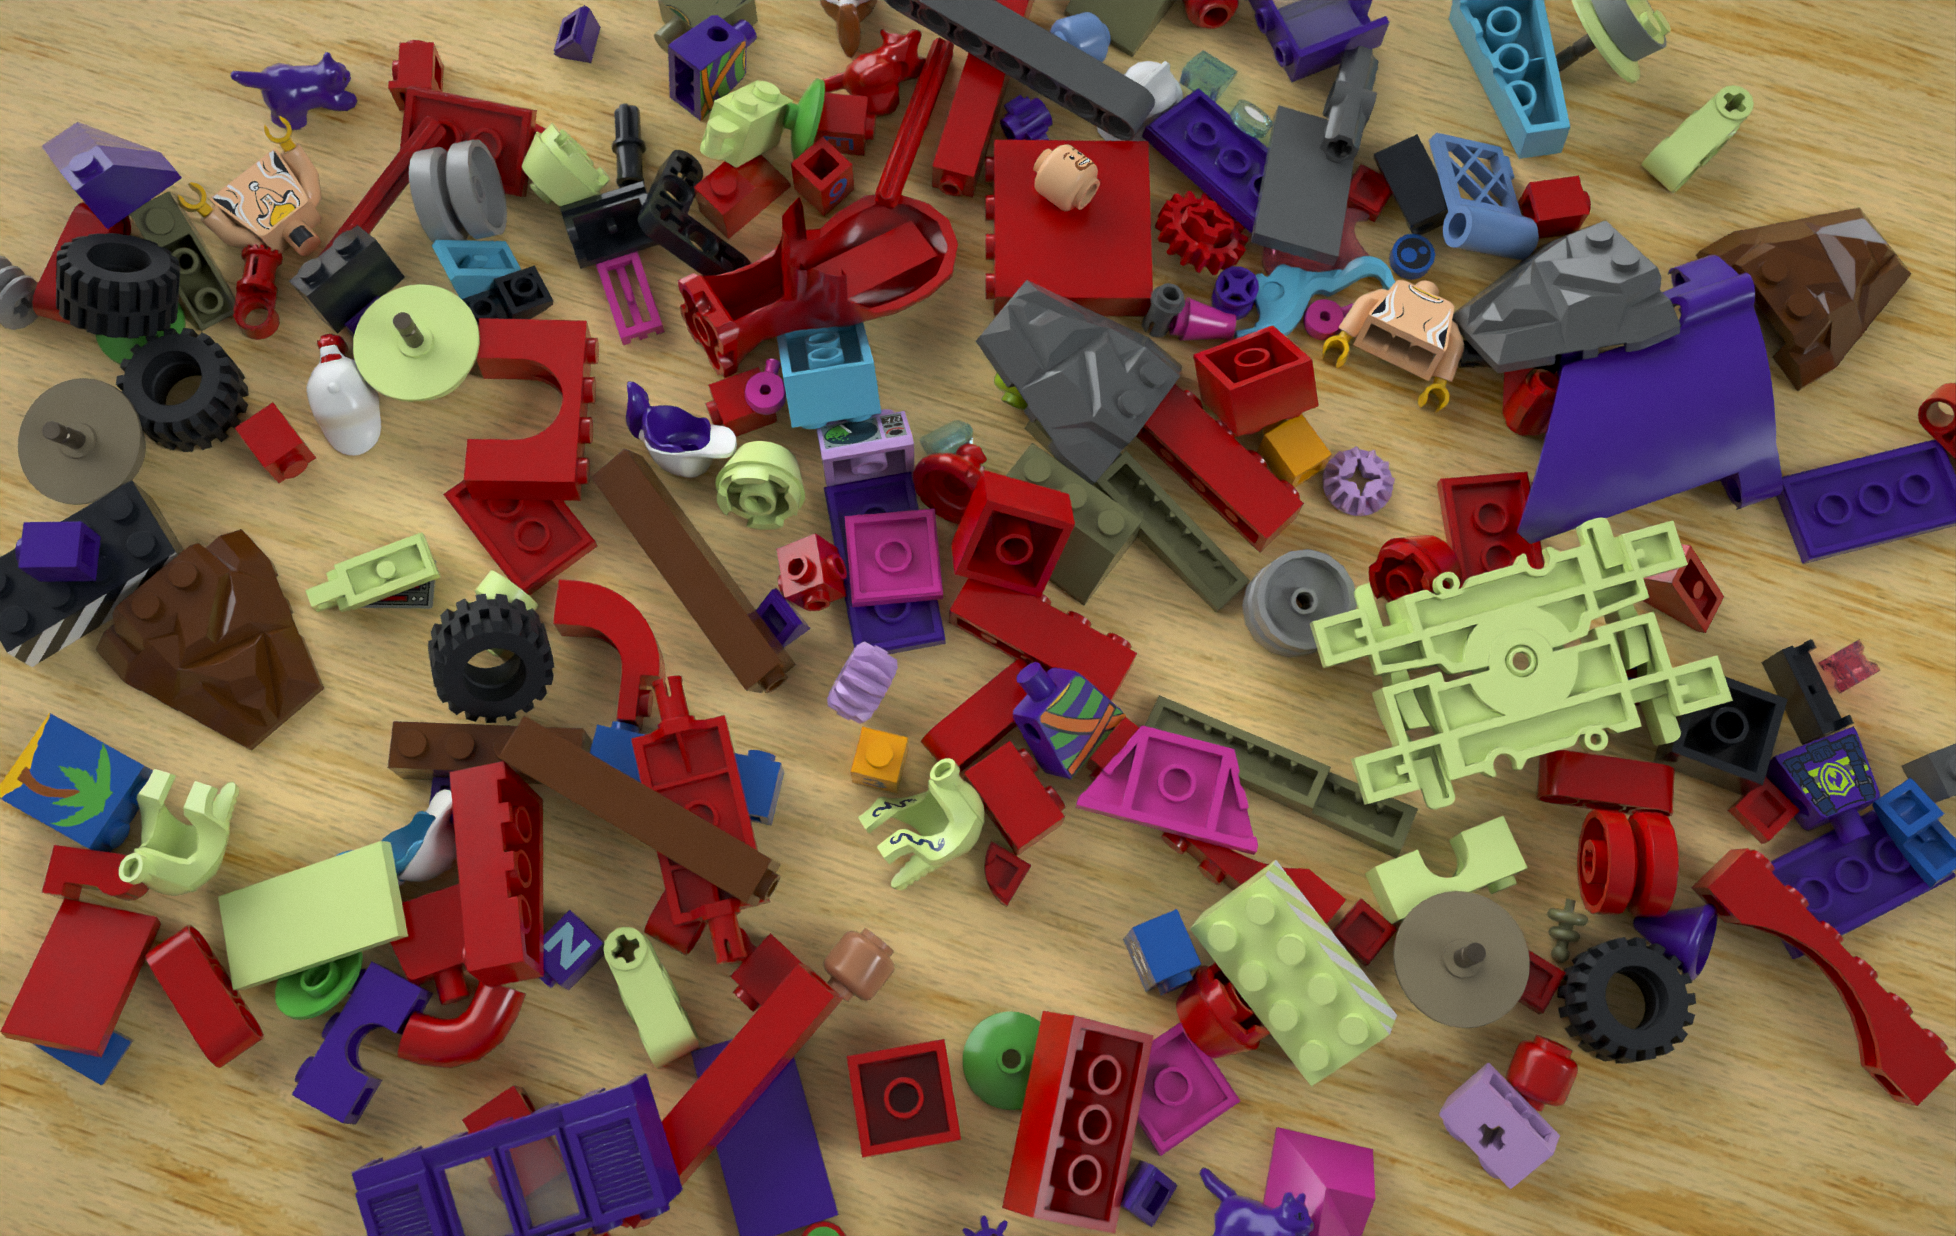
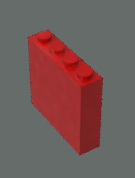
[985,140,1153,317]

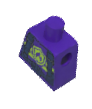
[1766,726,1880,846]

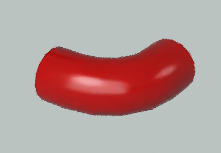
[397,981,526,1069]

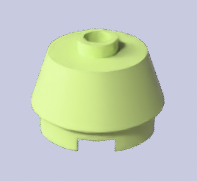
[522,123,610,206]
[715,441,805,530]

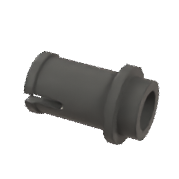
[1142,283,1185,338]

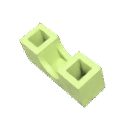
[1365,816,1528,924]

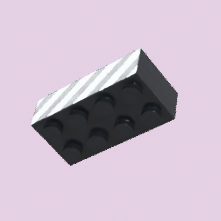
[0,480,184,667]

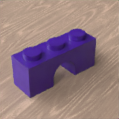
[292,962,434,1125]

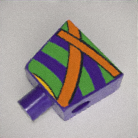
[668,15,757,121]
[1013,662,1126,779]

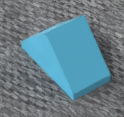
[432,240,521,299]

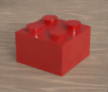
[1193,325,1319,437]
[951,470,1075,597]
[847,1039,961,1158]

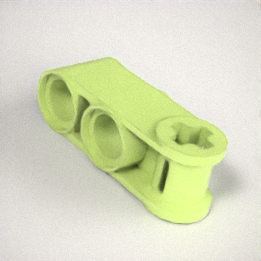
[1641,85,1754,193]
[603,927,701,1069]

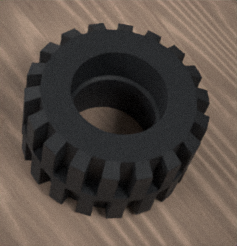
[56,233,180,339]
[116,328,249,452]
[428,593,554,723]
[1557,937,1696,1064]

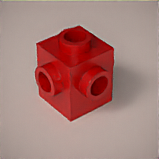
[776,533,847,611]

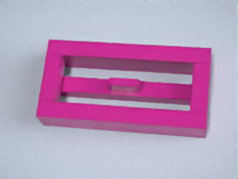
[596,251,665,345]

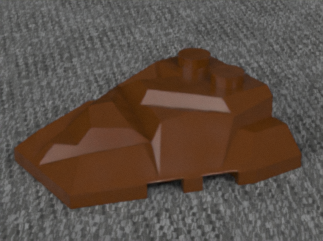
[1696,207,1911,391]
[96,529,324,751]

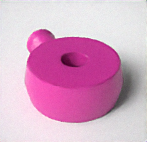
[1303,299,1353,341]
[745,359,787,415]

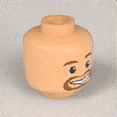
[1033,144,1100,211]

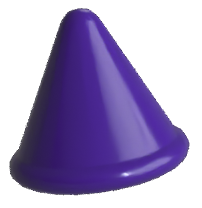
[1633,903,1718,981]

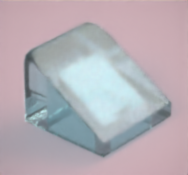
[1180,50,1238,103]
[920,420,973,455]

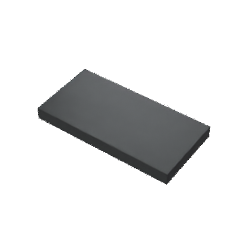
[1250,105,1354,266]

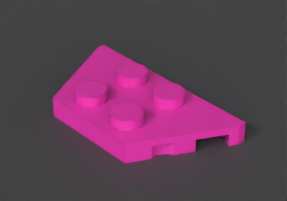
[1075,725,1258,855]

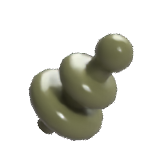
[1547,898,1588,963]

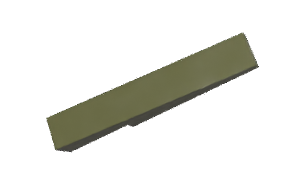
[1024,419,1250,612]
[1145,695,1418,858]

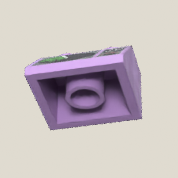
[817,409,915,486]

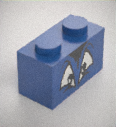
[1123,909,1201,995]

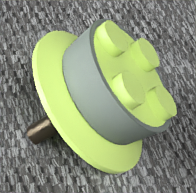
[1555,0,1671,83]

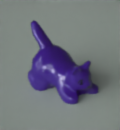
[230,52,358,130]
[1200,1167,1315,1236]

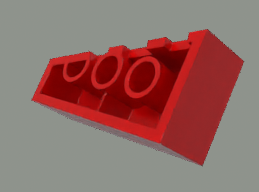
[449,761,544,987]

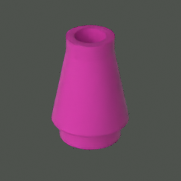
[1169,297,1236,341]

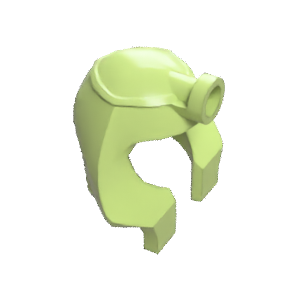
[119,769,239,896]

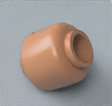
[823,928,895,1002]

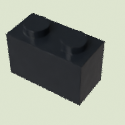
[289,225,405,334]

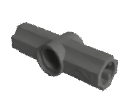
[1320,46,1379,163]

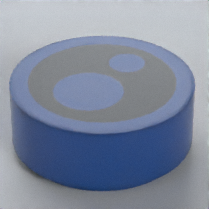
[1389,234,1435,279]

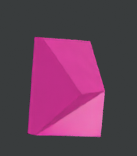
[1263,1127,1376,1236]

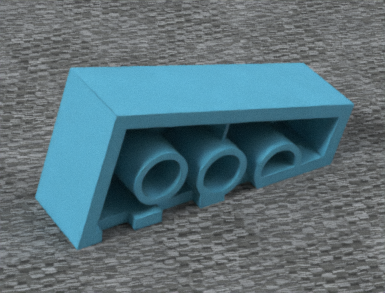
[1449,0,1570,159]

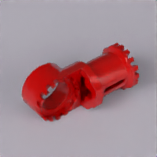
[233,244,283,340]

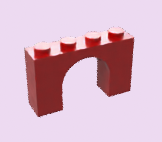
[463,318,599,501]

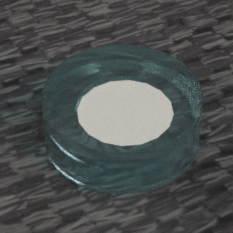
[1230,99,1273,139]

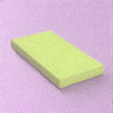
[218,841,408,990]

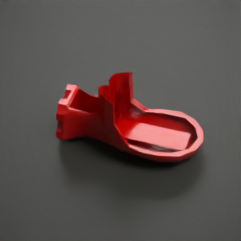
[678,195,958,378]

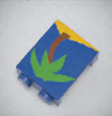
[0,713,153,852]

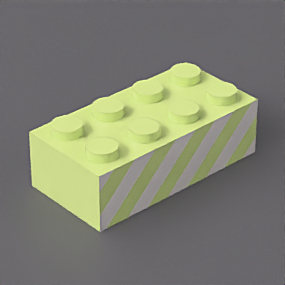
[1190,860,1397,1087]

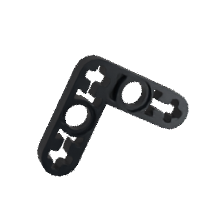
[638,150,752,276]

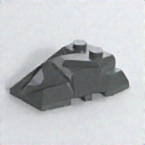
[1452,220,1681,373]
[976,280,1182,485]

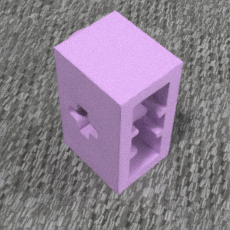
[1439,1062,1560,1189]

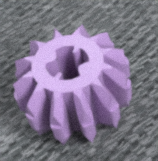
[827,641,898,724]

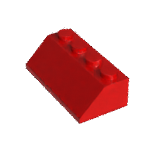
[1002,1011,1154,1234]

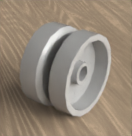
[409,140,507,243]
[1242,549,1357,658]

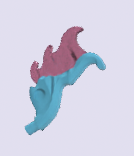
[1234,208,1395,339]

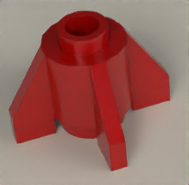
[1502,368,1559,436]

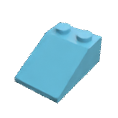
[777,323,881,429]

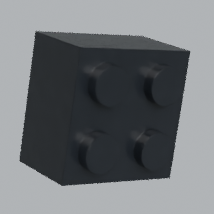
[1653,676,1788,795]

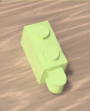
[700,80,793,168]

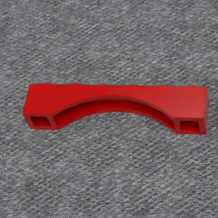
[1086,716,1346,925]
[1691,848,1956,1106]

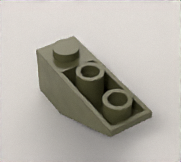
[130,191,235,331]

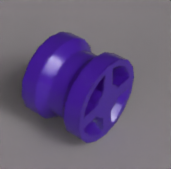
[1211,266,1259,320]

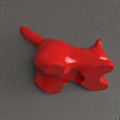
[823,29,926,116]

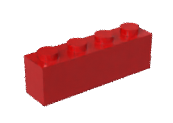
[1136,384,1304,553]
[949,578,1137,701]

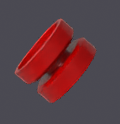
[1577,809,1679,918]

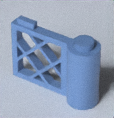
[1429,133,1539,260]

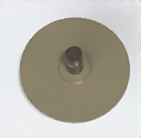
[18,378,146,505]
[1393,891,1530,1028]

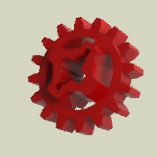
[1155,191,1248,275]

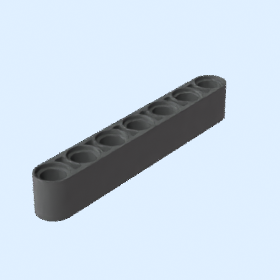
[885,0,1155,141]

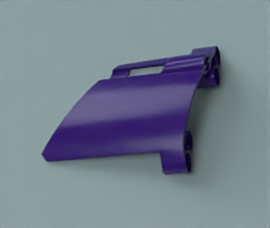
[1517,254,1783,544]

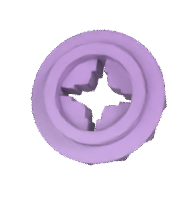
[1322,446,1395,516]

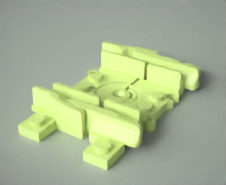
[1310,517,1733,810]

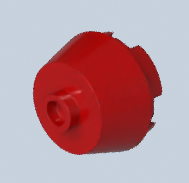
[1368,535,1462,603]
[1176,962,1270,1058]

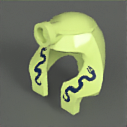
[858,758,985,891]

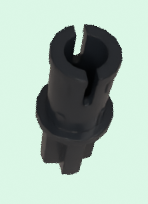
[611,103,646,188]

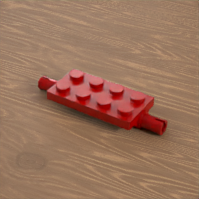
[631,675,770,965]

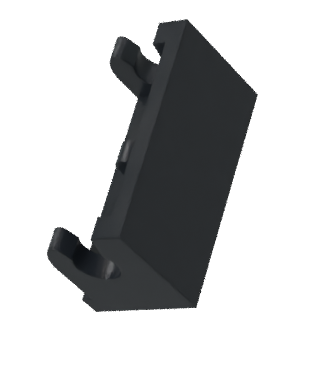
[1374,134,1448,235]
[559,181,659,269]
[1761,639,1854,745]

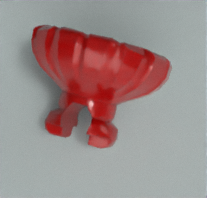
[913,443,987,525]

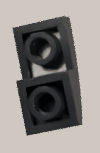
[462,265,553,325]

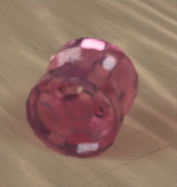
[1818,639,1880,694]

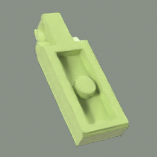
[305,533,441,612]

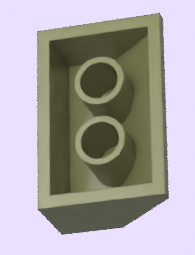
[1006,443,1142,606]

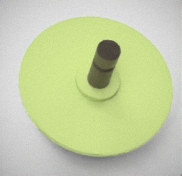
[353,284,480,402]

